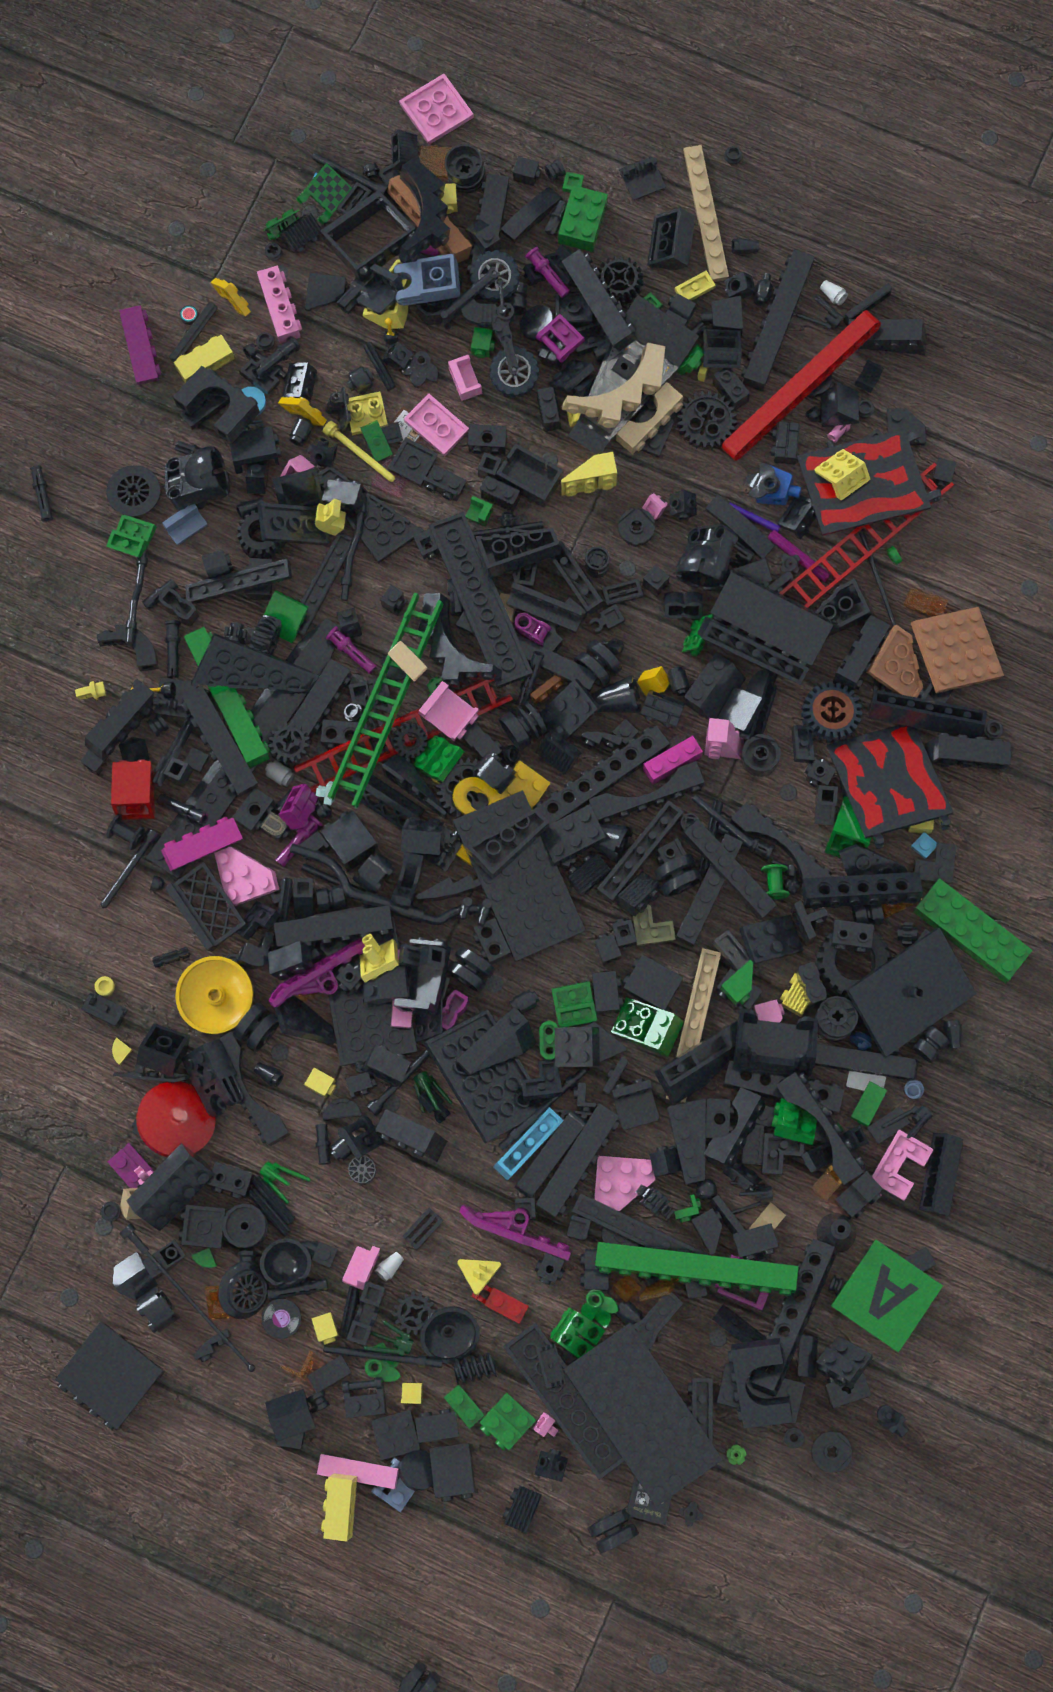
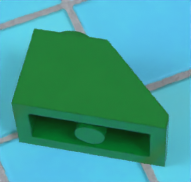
[720,960,753,1006]

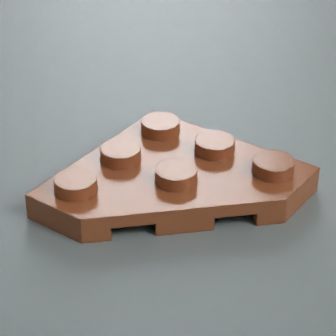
[866,625,923,698]

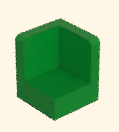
[466,496,493,526]

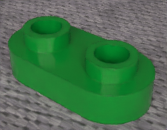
[539,1021,558,1060]

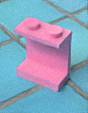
[418,681,479,741]

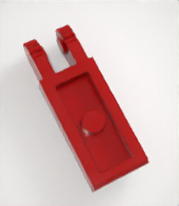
[471,1285,529,1324]

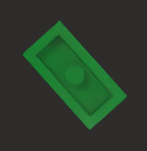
[444,1385,485,1429]

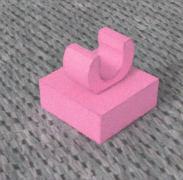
[642,493,668,520]
[532,1412,559,1437]

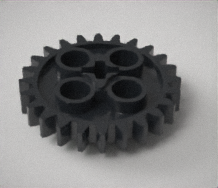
[677,391,737,450]
[435,758,498,818]

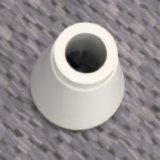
[820,280,848,305]
[375,1252,404,1281]

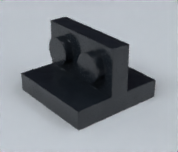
[791,901,828,946]

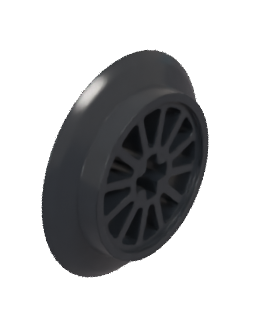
[106,465,160,516]
[218,1261,269,1319]

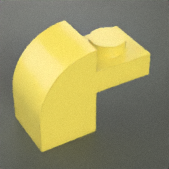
[315,498,346,536]

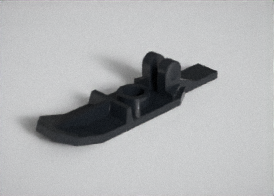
[113,1064,190,1082]

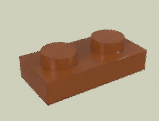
[530,675,565,705]

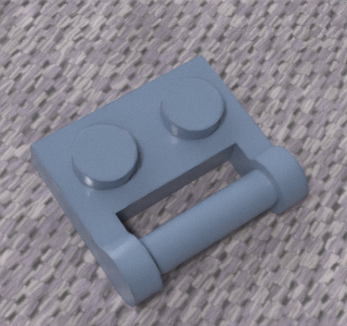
[371,1457,415,1512]

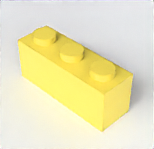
[174,335,235,383]
[321,1473,357,1541]

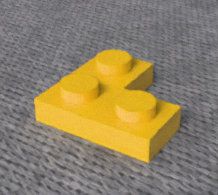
[210,278,251,316]
[278,397,327,426]

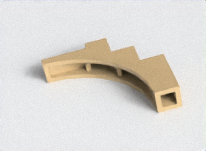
[562,343,665,428]

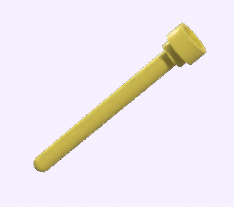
[323,420,395,482]

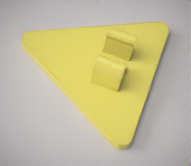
[457,1259,501,1295]

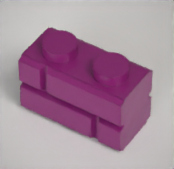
[279,784,318,830]

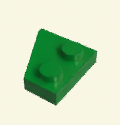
[676,344,704,375]

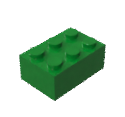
[558,185,608,252]

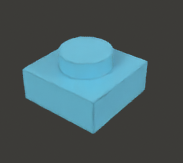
[911,832,937,859]

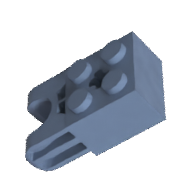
[394,254,461,306]

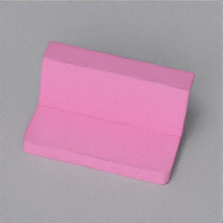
[342,1246,380,1290]

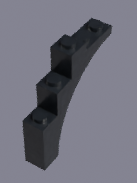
[399,157,451,262]
[418,593,502,688]

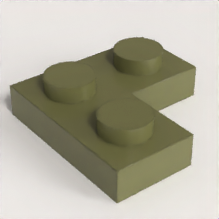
[632,905,675,946]

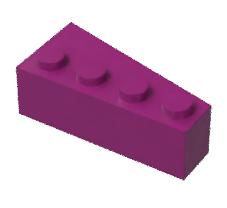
[119,305,161,385]

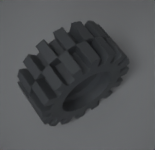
[391,721,427,758]

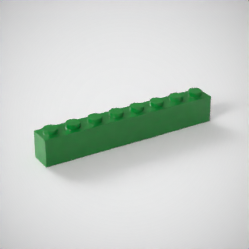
[184,627,270,768]

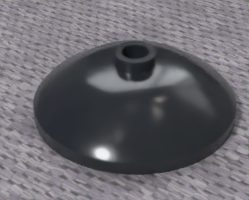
[420,1306,480,1364]

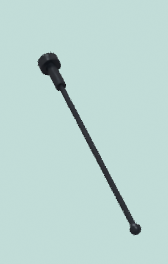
[119,1223,255,1372]

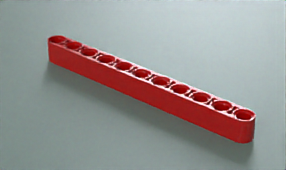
[722,310,881,461]

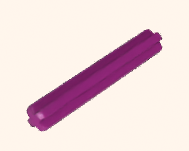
[768,530,830,582]

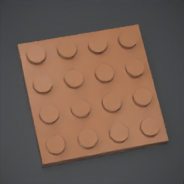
[911,607,1004,693]

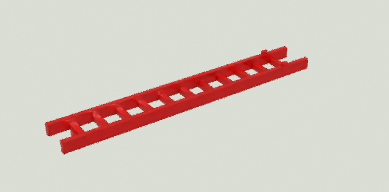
[779,463,954,608]
[294,679,513,792]

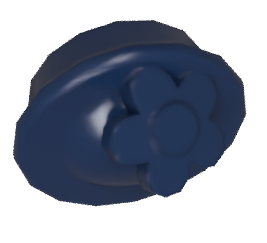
[849,1032,872,1051]

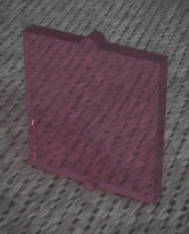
[371,457,407,498]

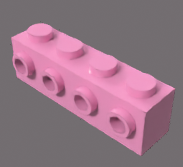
[257,265,302,344]

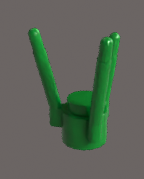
[260,1161,311,1204]

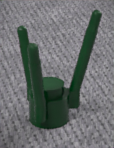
[413,1071,453,1113]
[364,1321,413,1356]

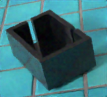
[496,443,563,508]

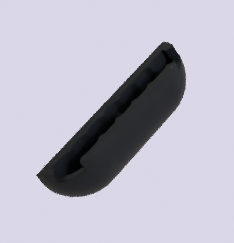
[736,669,777,740]

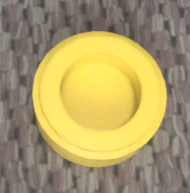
[95,976,115,997]

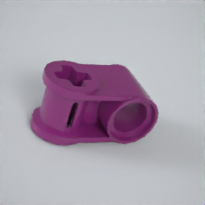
[515,613,552,645]

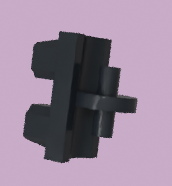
[877,1405,909,1438]

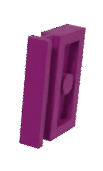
[107,1143,154,1188]

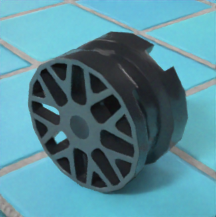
[348,1156,377,1185]

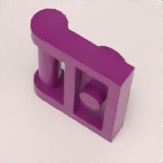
[536,314,585,362]

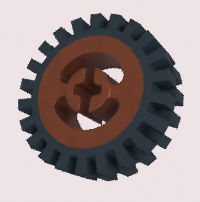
[801,682,862,743]

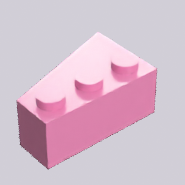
[704,718,744,759]

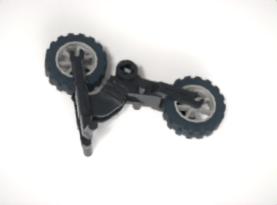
[441,250,539,398]

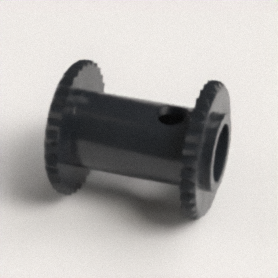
[106,814,145,850]

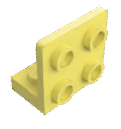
[814,449,871,500]

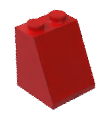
[111,760,155,820]

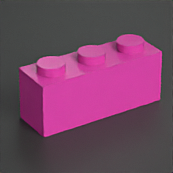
[643,736,703,785]

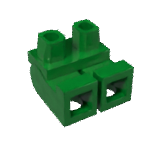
[549,1308,606,1359]

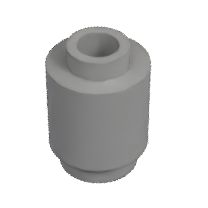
[265,760,295,787]

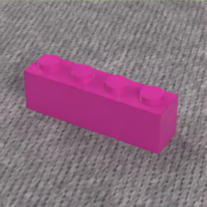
[161,817,243,871]

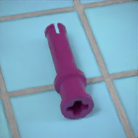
[525,247,570,298]
[325,626,377,674]
[275,815,323,867]

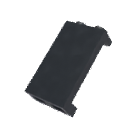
[393,937,451,1015]

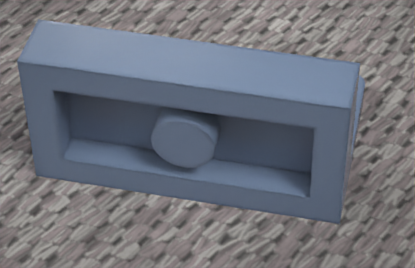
[162,504,207,545]

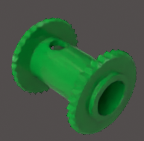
[761,864,790,900]

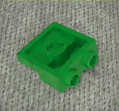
[413,735,465,782]
[772,1098,817,1145]
[479,1393,536,1451]

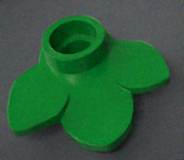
[581,1290,618,1328]
[365,1343,401,1382]

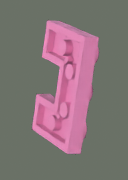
[872,1130,934,1201]

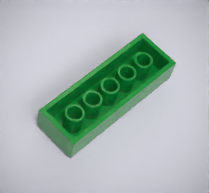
[913,878,1033,984]

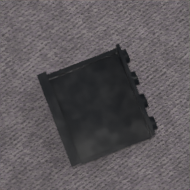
[55,1321,165,1430]

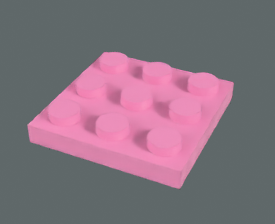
[399,74,474,145]

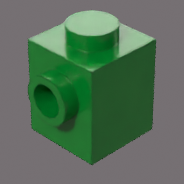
[471,327,495,358]

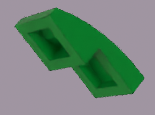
[850,1081,887,1127]

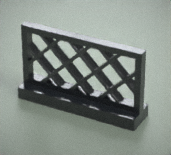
[165,862,247,952]

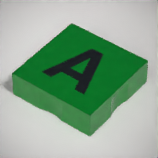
[830,1239,943,1353]

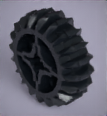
[597,255,644,305]
[249,615,282,656]

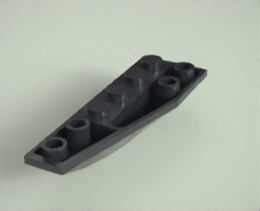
[653,1020,738,1105]

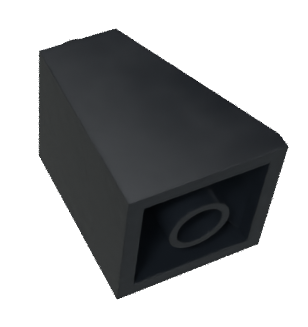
[321,810,379,872]

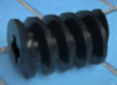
[454,1352,497,1385]

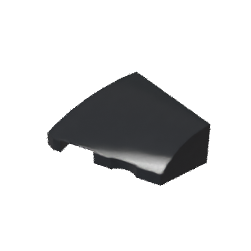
[305,273,347,311]
[348,677,393,713]

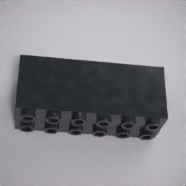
[710,570,834,666]

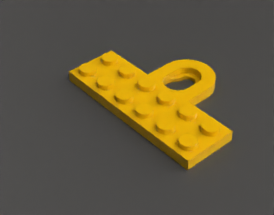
[453,761,550,866]

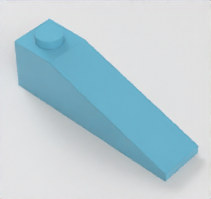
[493,1107,564,1180]

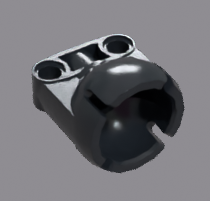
[165,446,230,510]
[676,525,738,591]

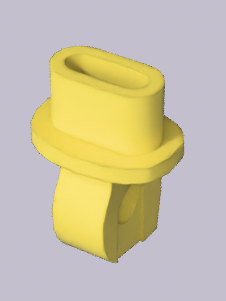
[75,681,106,700]

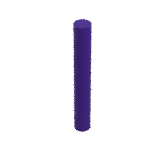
[729,502,780,532]

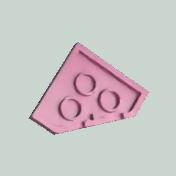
[214,847,279,907]
[595,1156,655,1211]

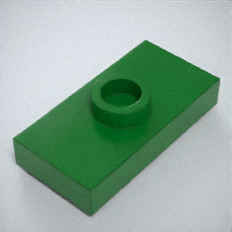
[360,420,393,461]

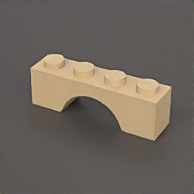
[616,382,683,454]

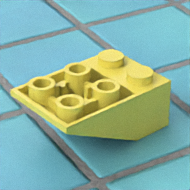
[561,452,617,496]

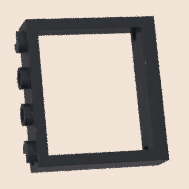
[320,190,416,281]

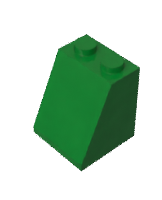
[824,796,872,858]

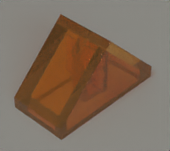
[205,1286,229,1319]

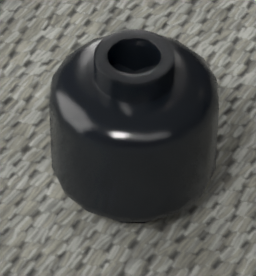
[346,366,375,394]

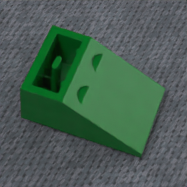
[611,997,684,1057]

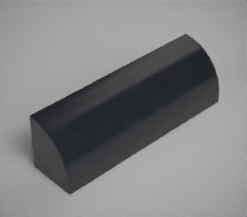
[919,1133,963,1216]

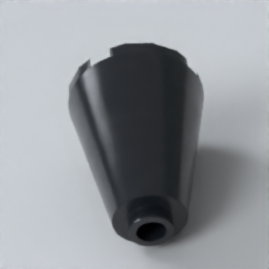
[590,675,641,713]
[592,823,633,863]
[816,1213,856,1253]

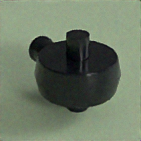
[601,638,624,655]

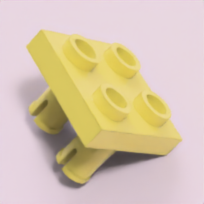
[347,391,388,436]
[360,934,399,982]

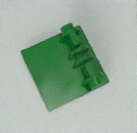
[264,208,299,240]
[682,614,713,657]

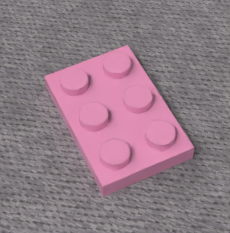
[404,394,469,457]

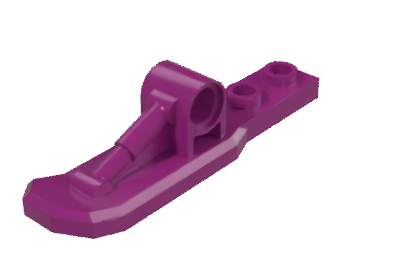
[269,937,366,1007]
[459,1204,572,1260]

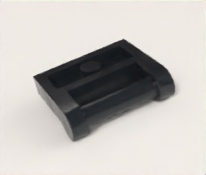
[338,1115,385,1159]
[342,1377,387,1418]

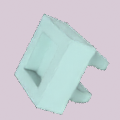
[316,781,335,805]

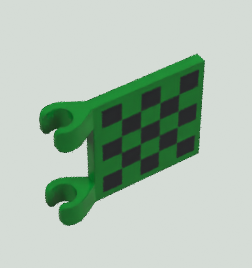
[296,163,352,224]

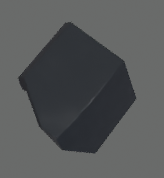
[113,1252,158,1300]

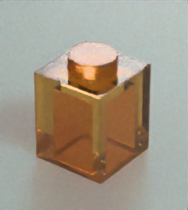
[811,1165,842,1201]

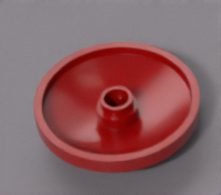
[136,1081,216,1158]

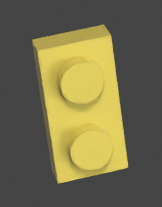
[675,270,716,301]

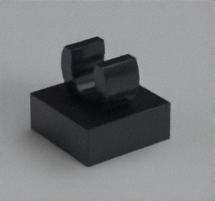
[522,263,546,286]

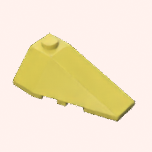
[363,260,412,329]

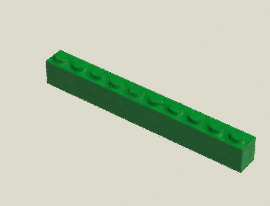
[595,1242,798,1296]

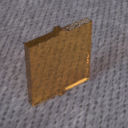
[420,145,451,178]
[639,1278,679,1301]

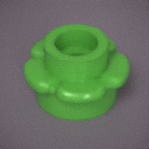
[726,1445,746,1465]

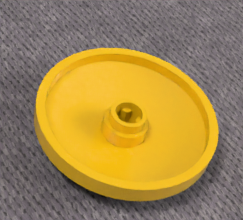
[175,956,254,1034]

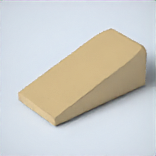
[388,641,428,682]

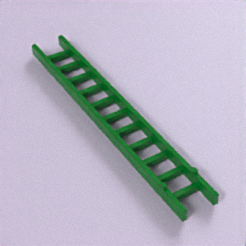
[327,592,444,808]

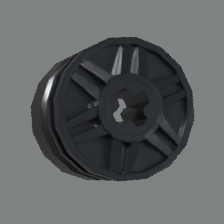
[444,144,486,193]
[498,700,547,751]
[814,996,858,1042]

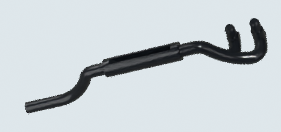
[290,843,492,926]

